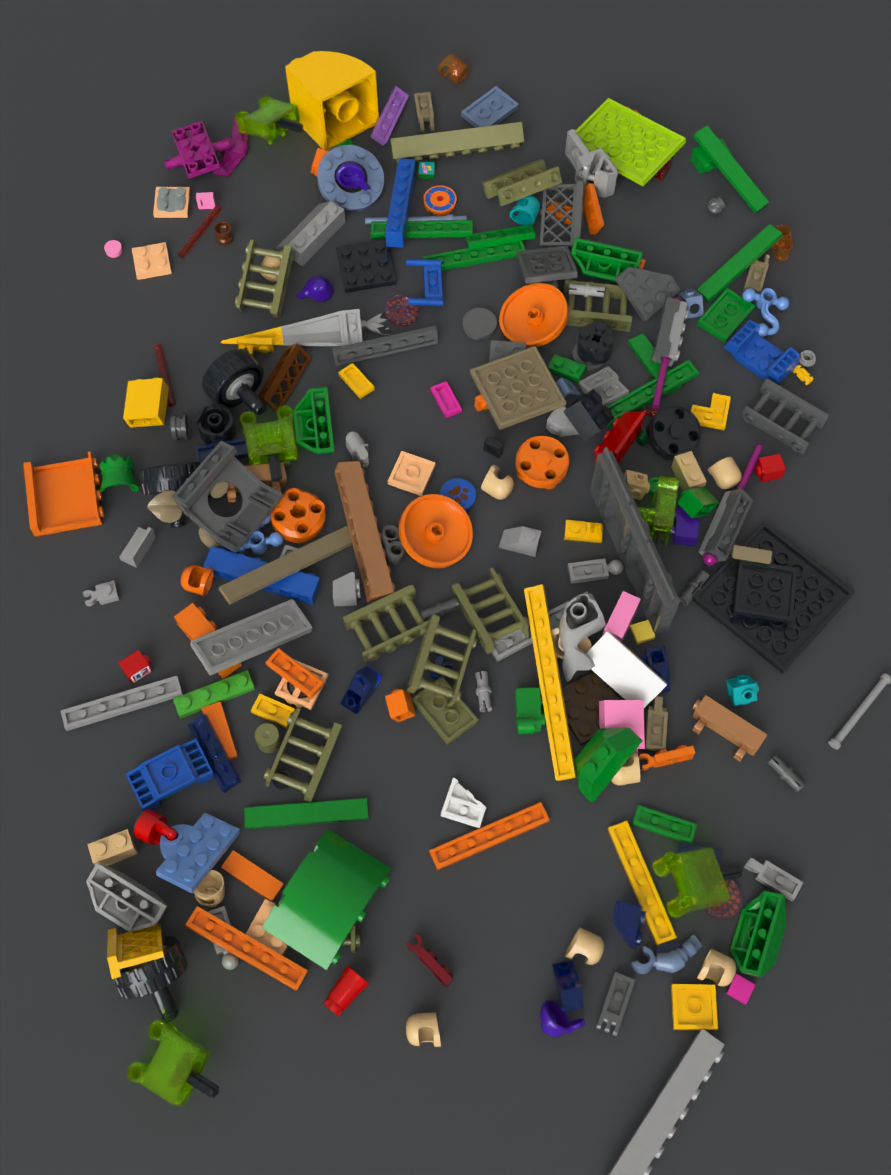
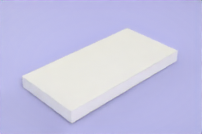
[586,630,667,708]

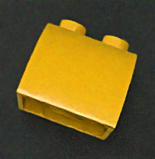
[285,51,379,151]

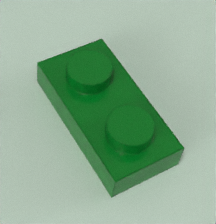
[547,354,587,383]

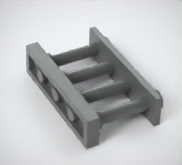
[741,379,829,455]

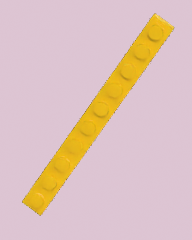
[524,584,577,781]

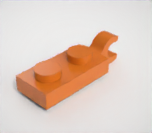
[638,745,695,771]

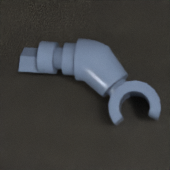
[631,934,702,974]

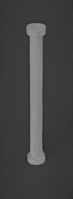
[828,673,891,750]

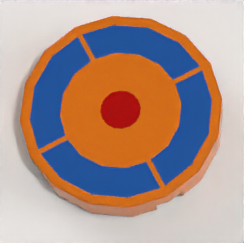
[424,185,457,216]

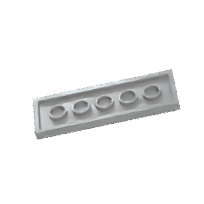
[190,599,313,675]

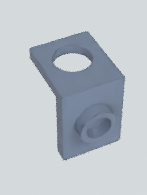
[678,289,704,319]
[556,378,580,398]

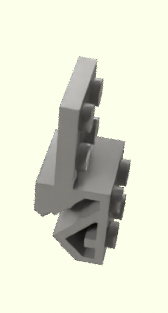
[565,129,618,198]

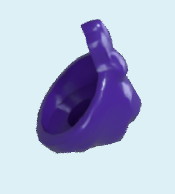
[336,162,370,191]
[296,276,334,302]
[540,1000,585,1038]

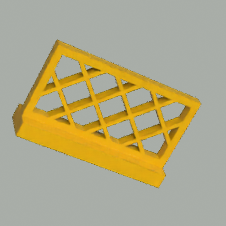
[107,924,164,979]

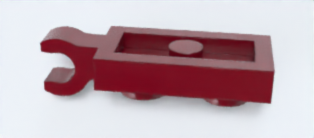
[406,934,453,988]

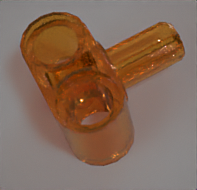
[770,224,793,261]

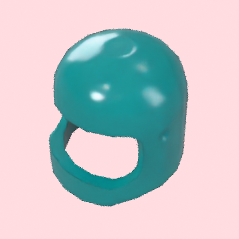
[510,195,540,225]

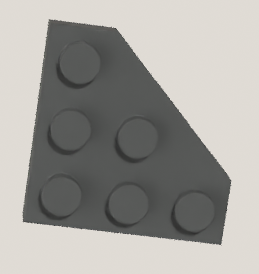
[615,267,681,321]

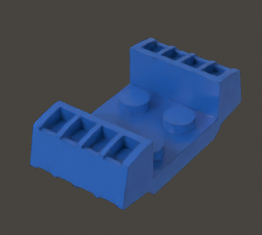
[724,320,800,385]
[126,739,213,810]

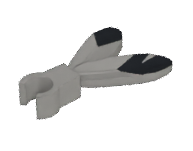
[361,313,392,335]

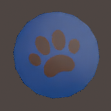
[439,478,476,512]

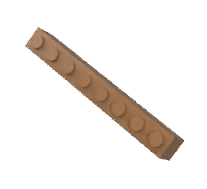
[334,461,395,603]

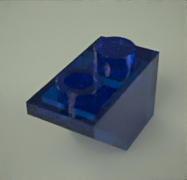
[642,646,670,692]
[340,665,382,714]
[613,901,647,949]
[552,961,584,1012]

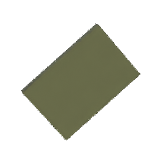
[412,676,479,746]

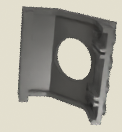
[172,441,283,553]

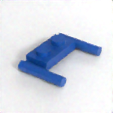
[406,259,443,306]

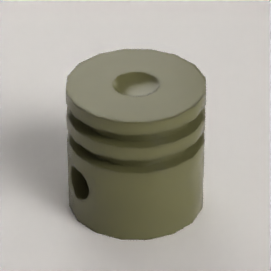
[255,723,281,753]

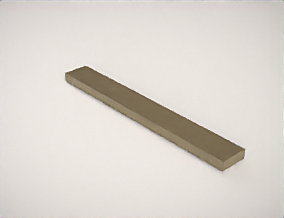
[219,526,353,605]

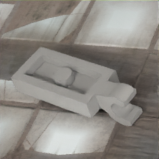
[744,858,803,901]

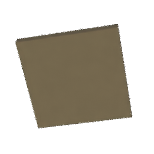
[470,346,566,430]

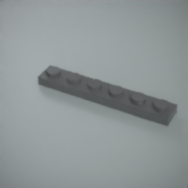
[332,326,438,367]

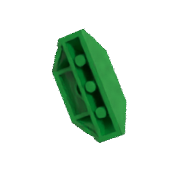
[571,238,643,282]
[293,387,335,454]
[574,727,643,803]
[730,891,787,978]

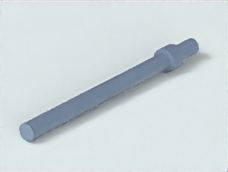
[365,214,467,224]

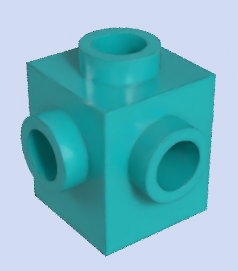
[726,675,759,706]

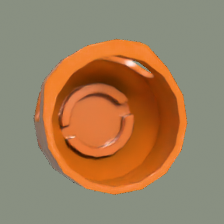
[180,565,214,596]

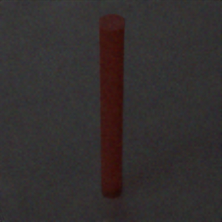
[178,205,221,258]
[154,344,175,407]

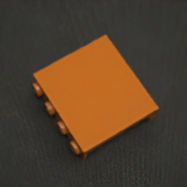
[23,451,104,537]

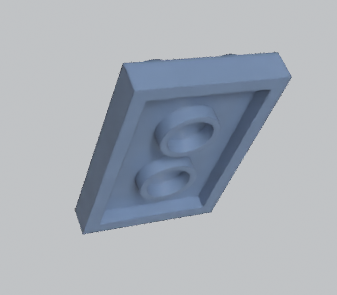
[461,86,519,128]

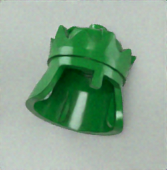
[99,454,139,492]

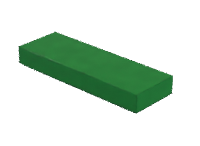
[632,804,697,845]

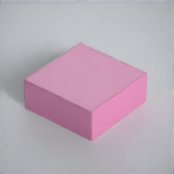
[196,192,216,209]

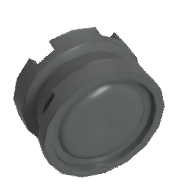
[170,414,189,441]

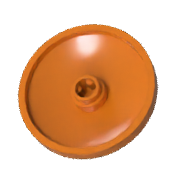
[499,283,569,348]
[399,494,473,568]

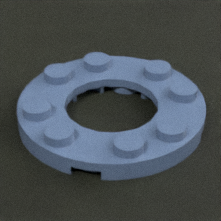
[317,145,384,211]

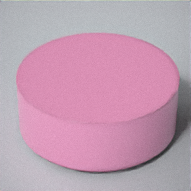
[104,240,123,258]

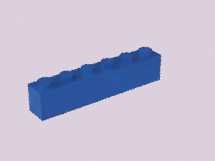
[385,158,416,248]
[203,546,321,605]

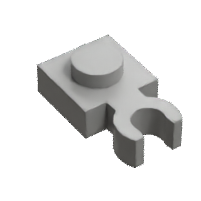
[83,580,120,606]

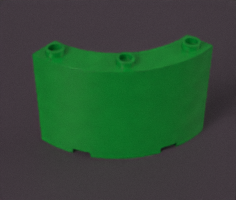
[262,829,391,970]

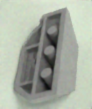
[86,863,168,932]

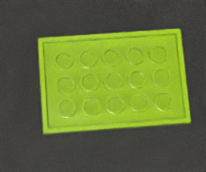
[575,98,686,186]

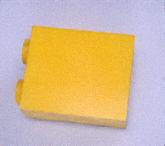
[123,378,169,428]

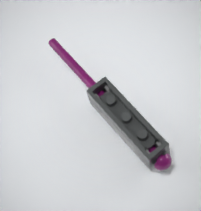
[651,297,689,410]
[698,444,763,566]

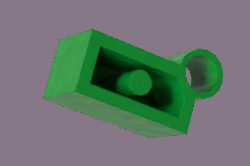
[515,688,545,734]

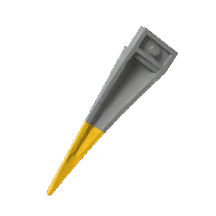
[221,309,363,347]

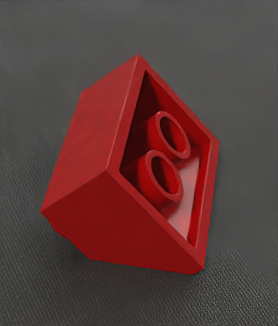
[594,412,646,464]

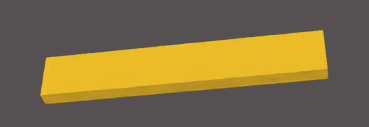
[608,821,677,946]

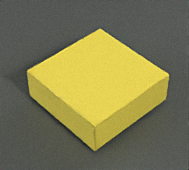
[630,620,656,645]

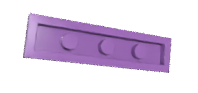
[370,86,409,146]

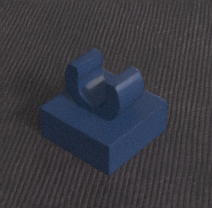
[431,653,453,679]

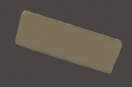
[730,545,772,564]

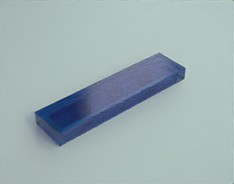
[188,714,242,793]

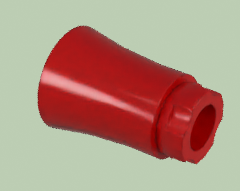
[323,965,370,1017]

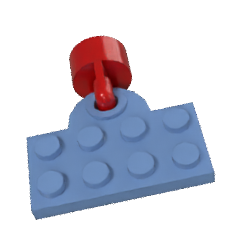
[133,809,240,893]

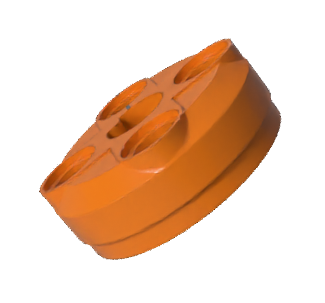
[515,436,569,490]
[271,488,326,543]

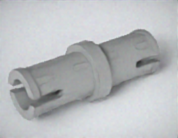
[568,283,605,298]
[475,671,492,712]

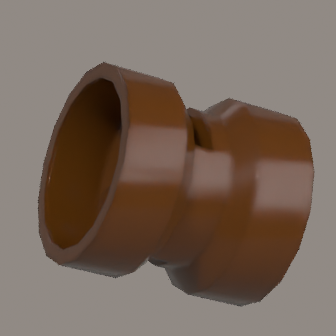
[214,221,233,246]

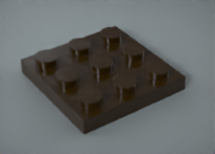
[562,671,622,746]

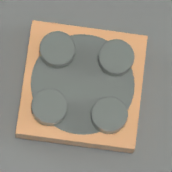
[153,187,190,218]

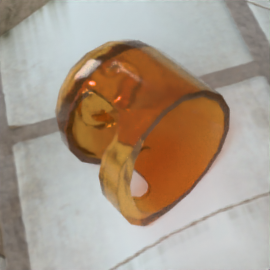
[437,53,468,84]

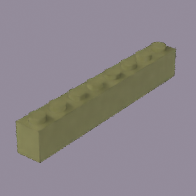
[390,122,524,164]

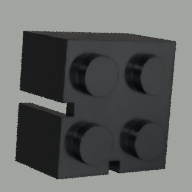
[563,388,614,442]

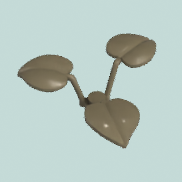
[147,482,229,548]

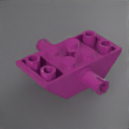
[164,121,231,179]

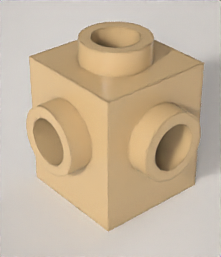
[625,470,650,500]

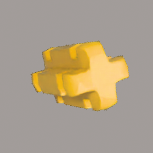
[793,365,814,385]

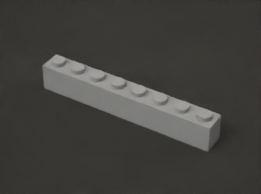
[607,1029,724,1175]

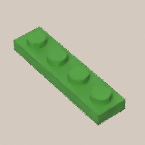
[173,670,255,719]

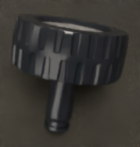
[202,349,266,416]
[138,462,201,528]
[113,936,188,1022]

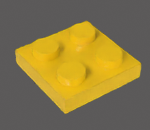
[671,984,718,1031]

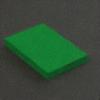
[697,288,756,343]

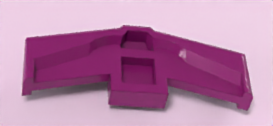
[212,119,250,177]

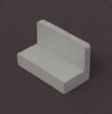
[119,527,156,568]

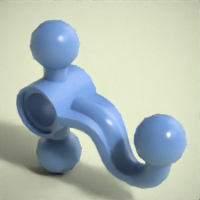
[742,288,790,337]
[237,512,284,555]

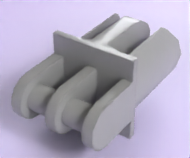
[346,431,369,468]

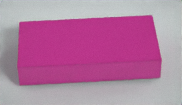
[431,381,462,418]

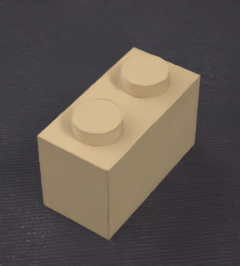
[671,451,707,491]
[87,829,138,866]

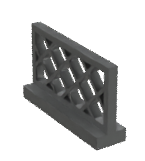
[540,180,585,248]

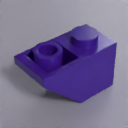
[670,504,699,547]

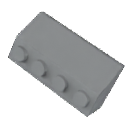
[276,201,345,266]

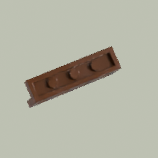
[258,343,312,413]

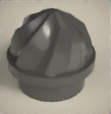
[708,196,725,214]

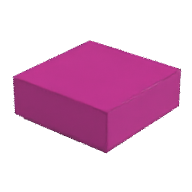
[726,974,755,1005]

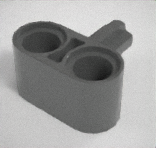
[381,525,405,565]

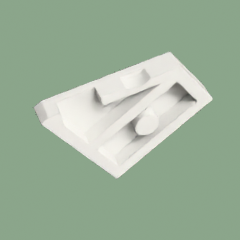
[441,778,486,828]

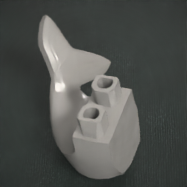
[559,593,606,682]

